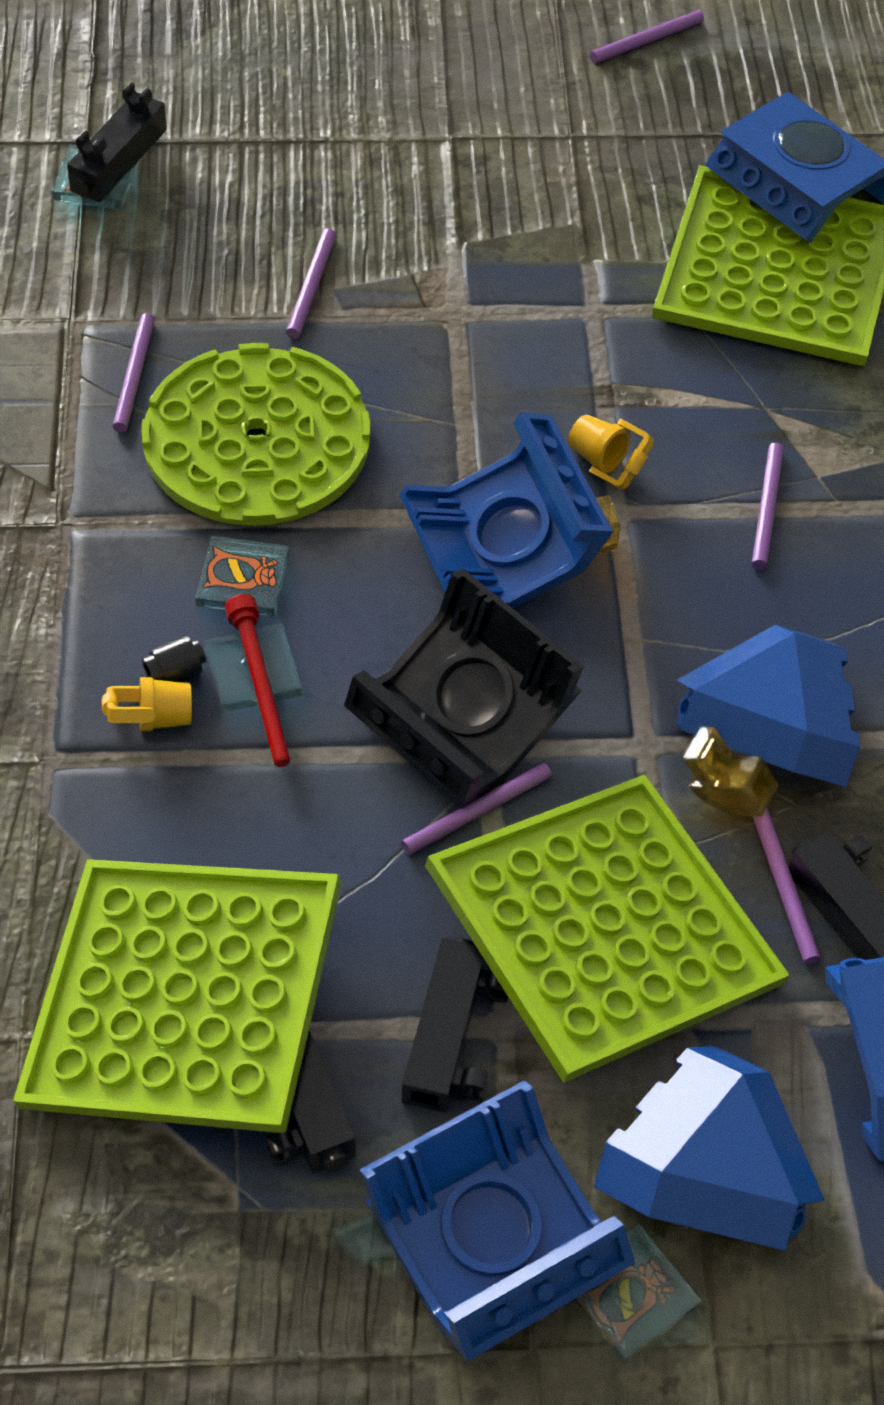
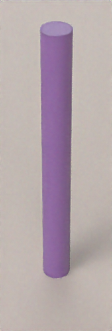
[590,10,704,64]
[286,229,336,339]
[112,313,155,433]
[751,443,784,570]
[401,763,552,856]
[751,807,821,965]

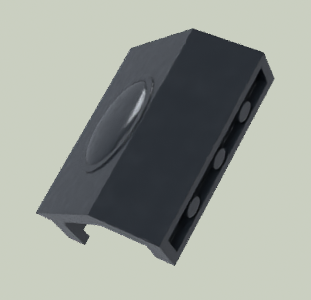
[344,568,584,808]

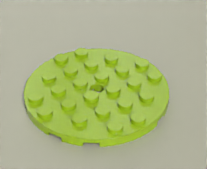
[141,343,370,526]

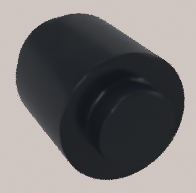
[142,636,206,682]

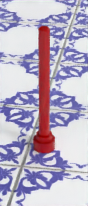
[224,594,290,767]

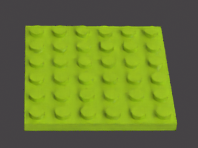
[652,165,884,367]
[425,775,790,1083]
[13,859,342,1133]

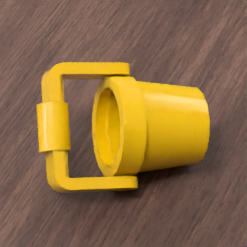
[568,415,654,490]
[101,677,192,732]

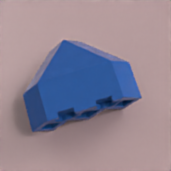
[676,625,860,787]
[594,1046,825,1251]

